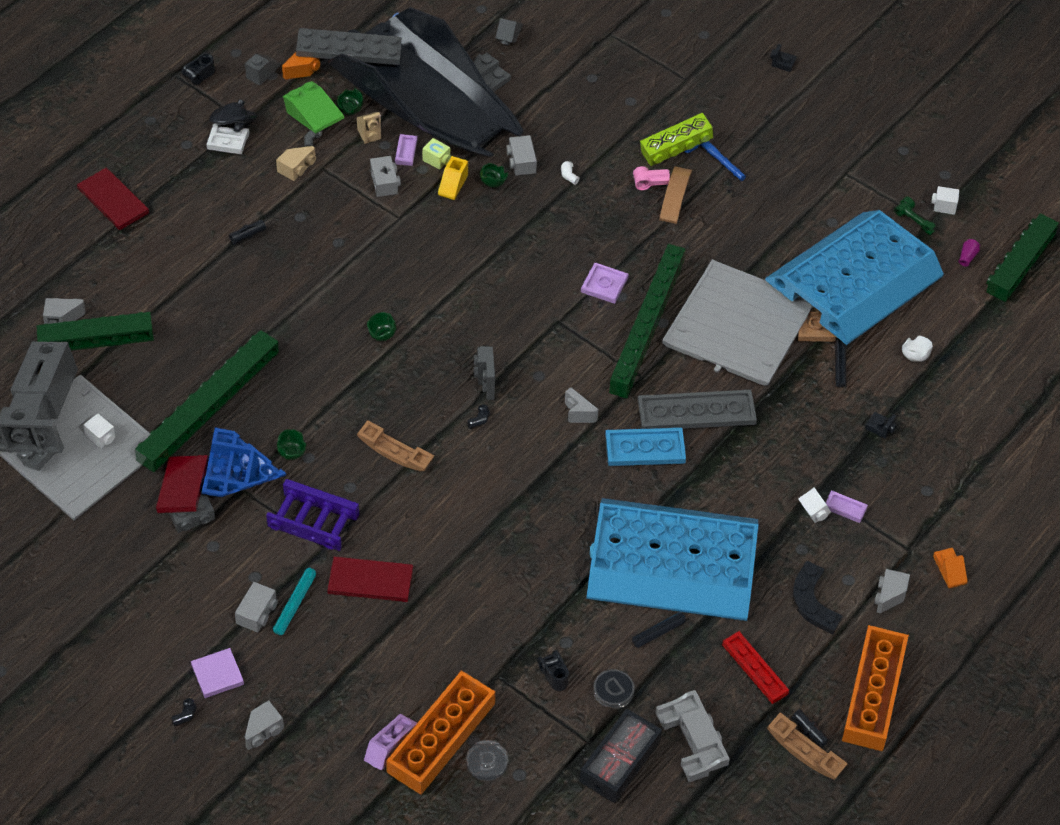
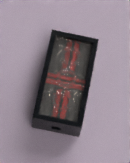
[579,709,662,803]

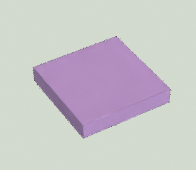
[581,263,629,304]
[191,648,244,698]

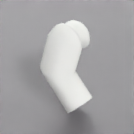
[561,161,580,185]

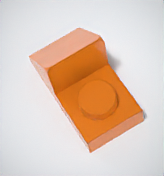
[933,548,968,589]

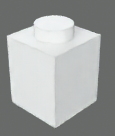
[931,186,959,215]
[83,414,115,449]
[798,488,831,523]

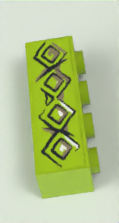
[640,113,713,166]

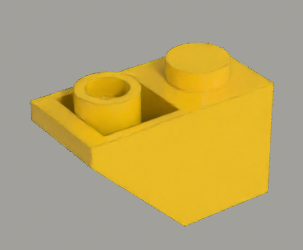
[438,156,468,200]

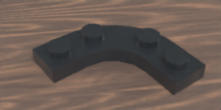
[793,561,843,635]

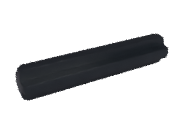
[835,339,846,388]
[632,612,686,648]

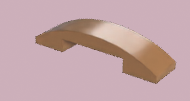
[659,167,692,224]
[357,420,434,471]
[767,713,848,780]

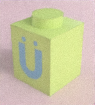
[423,138,451,170]

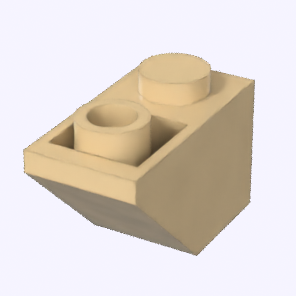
[357,112,381,144]
[276,146,316,181]

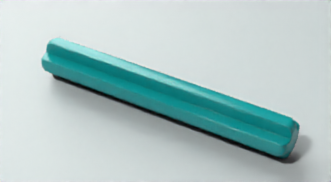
[273,568,316,636]

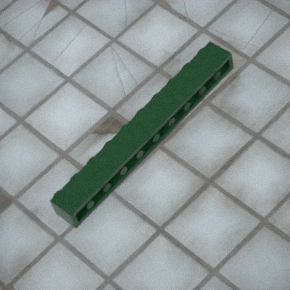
[609,244,686,398]
[135,330,279,473]

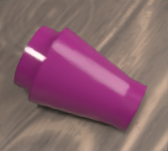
[958,239,980,267]

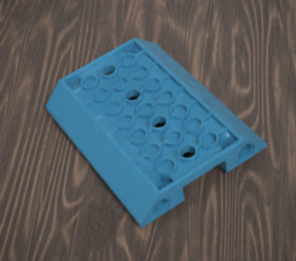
[765,210,944,345]
[586,498,758,621]

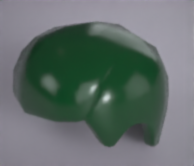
[336,88,363,115]
[480,163,508,188]
[367,312,397,342]
[277,429,306,460]

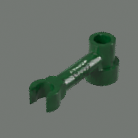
[894,196,936,235]

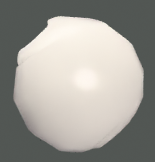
[902,336,933,362]

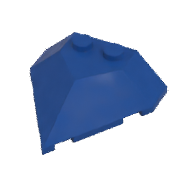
[202,428,286,497]

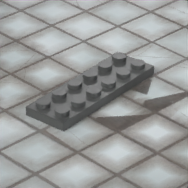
[296,28,402,65]
[638,390,756,429]

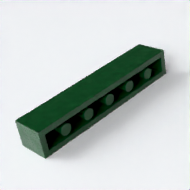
[986,213,1059,302]
[36,312,154,351]

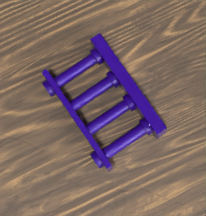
[266,479,359,551]

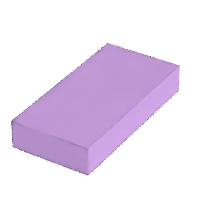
[395,134,417,166]
[825,490,868,523]

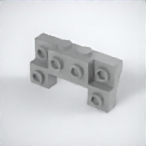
[656,690,730,782]

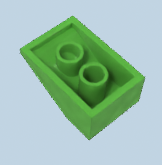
[283,81,344,134]

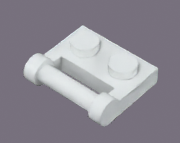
[207,124,249,154]

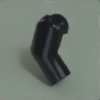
[467,404,490,429]
[171,698,197,726]

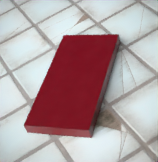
[77,168,149,230]
[156,455,209,513]
[328,556,413,602]

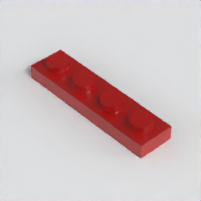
[722,631,789,704]

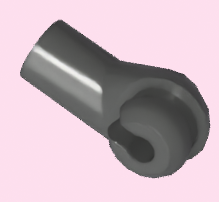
[304,130,322,147]

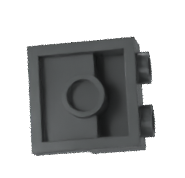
[474,53,511,92]
[474,346,495,400]
[169,491,215,533]

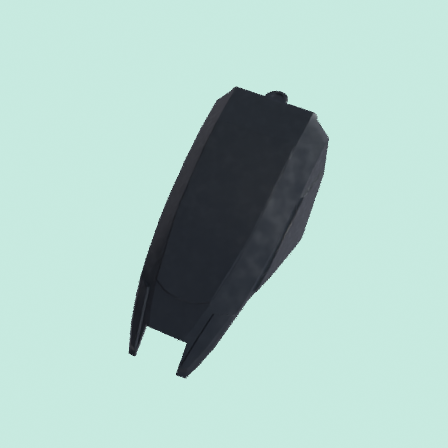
[327,7,523,157]

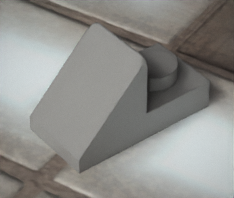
[565,387,598,423]

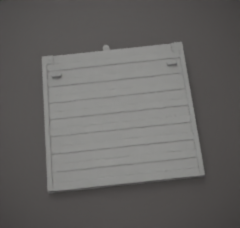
[662,259,814,386]
[0,375,150,521]

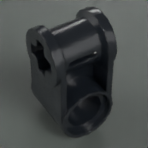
[182,53,215,85]
[537,650,569,691]

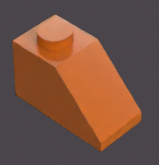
[282,52,320,79]

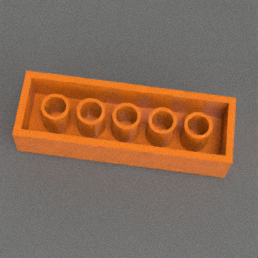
[842,625,909,751]
[386,670,495,795]

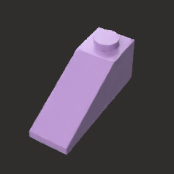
[364,714,417,770]

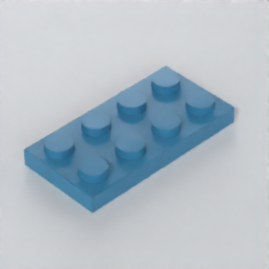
[605,428,686,466]

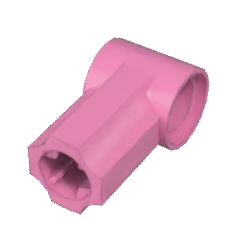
[633,166,670,190]

